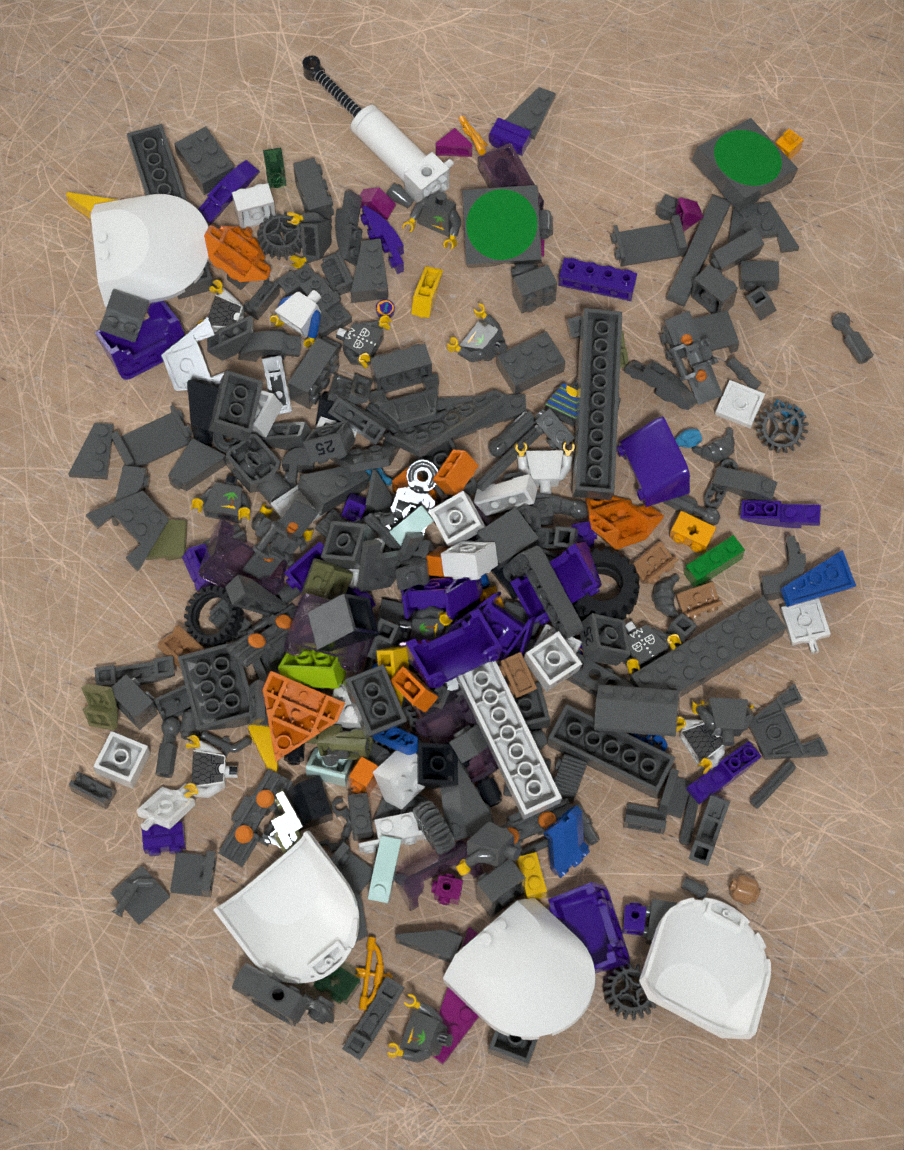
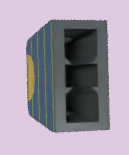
[545,380,578,428]

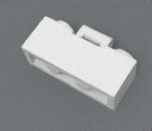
[473,474,537,517]

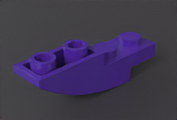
[198,160,260,225]
[360,206,404,274]
[741,500,821,528]
[686,741,762,805]

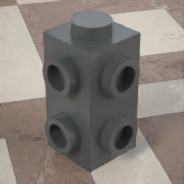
[533,408,575,450]

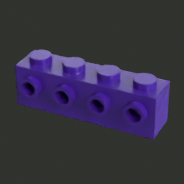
[558,258,637,301]

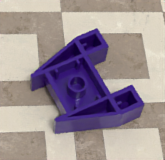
[400,577,483,619]
[446,591,536,683]

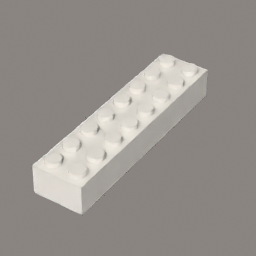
[456,661,562,820]

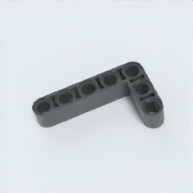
[503,546,583,640]

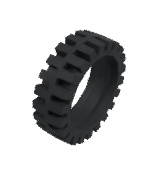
[184,586,244,646]

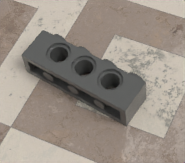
[566,650,634,697]

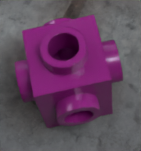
[431,874,463,905]

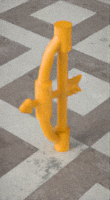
[458,116,488,155]
[354,937,393,1011]

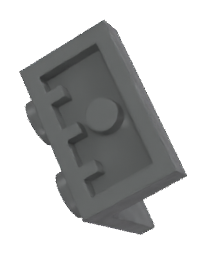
[99,289,149,343]
[330,842,374,894]
[170,850,217,898]

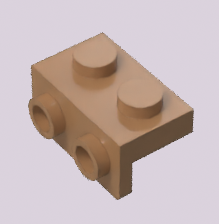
[630,541,678,584]
[675,581,723,619]
[157,625,204,669]
[498,652,537,699]

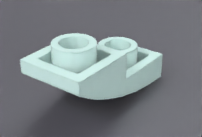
[390,505,434,546]

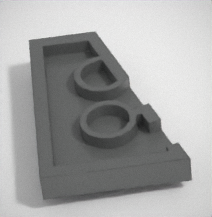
[505,87,556,140]
[68,423,114,480]

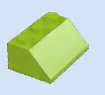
[278,643,348,689]

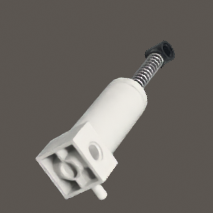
[302,55,454,204]

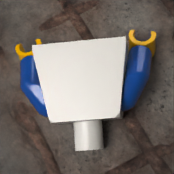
[270,290,321,348]

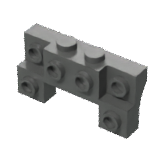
[276,264,352,339]

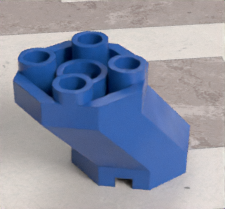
[543,805,590,878]

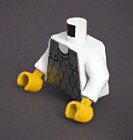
[197,280,246,332]
[676,717,725,774]
[183,735,238,798]

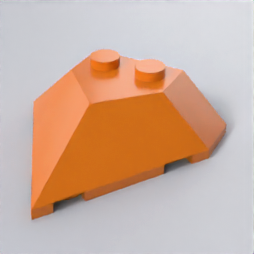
[204,225,271,282]
[585,496,664,550]
[262,671,345,762]

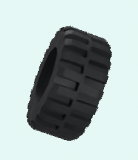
[572,548,640,622]

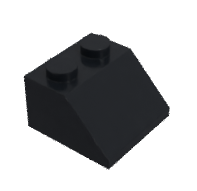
[287,776,333,831]

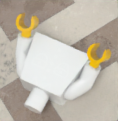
[514,441,575,495]

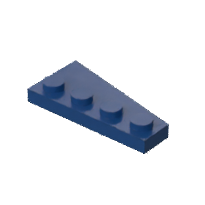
[780,550,856,607]

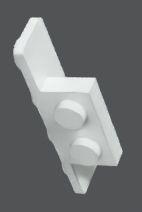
[358,812,427,854]

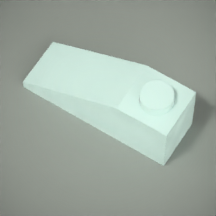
[368,835,402,903]

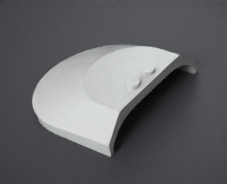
[91,194,209,308]
[213,831,359,984]
[443,898,596,1040]
[639,898,771,1039]

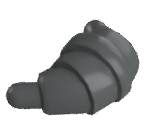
[692,428,735,463]
[652,574,681,619]

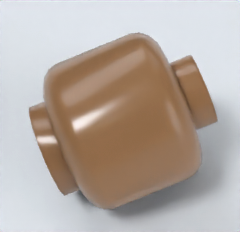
[728,875,761,905]

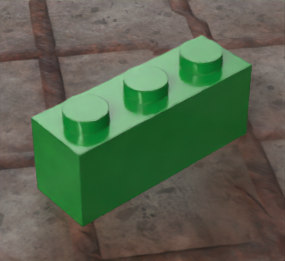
[684,535,745,587]

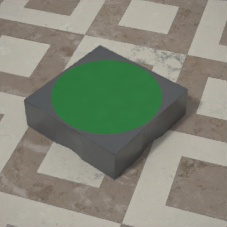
[692,118,798,212]
[463,185,542,268]

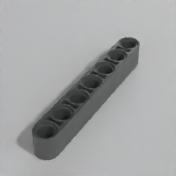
[667,195,731,307]

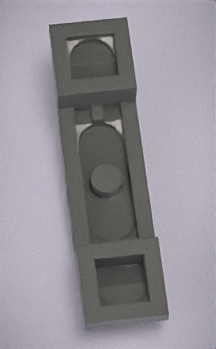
[94,656,175,687]
[342,977,405,1060]

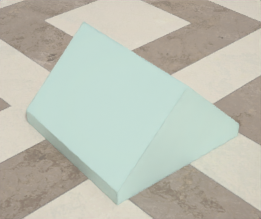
[306,748,354,787]

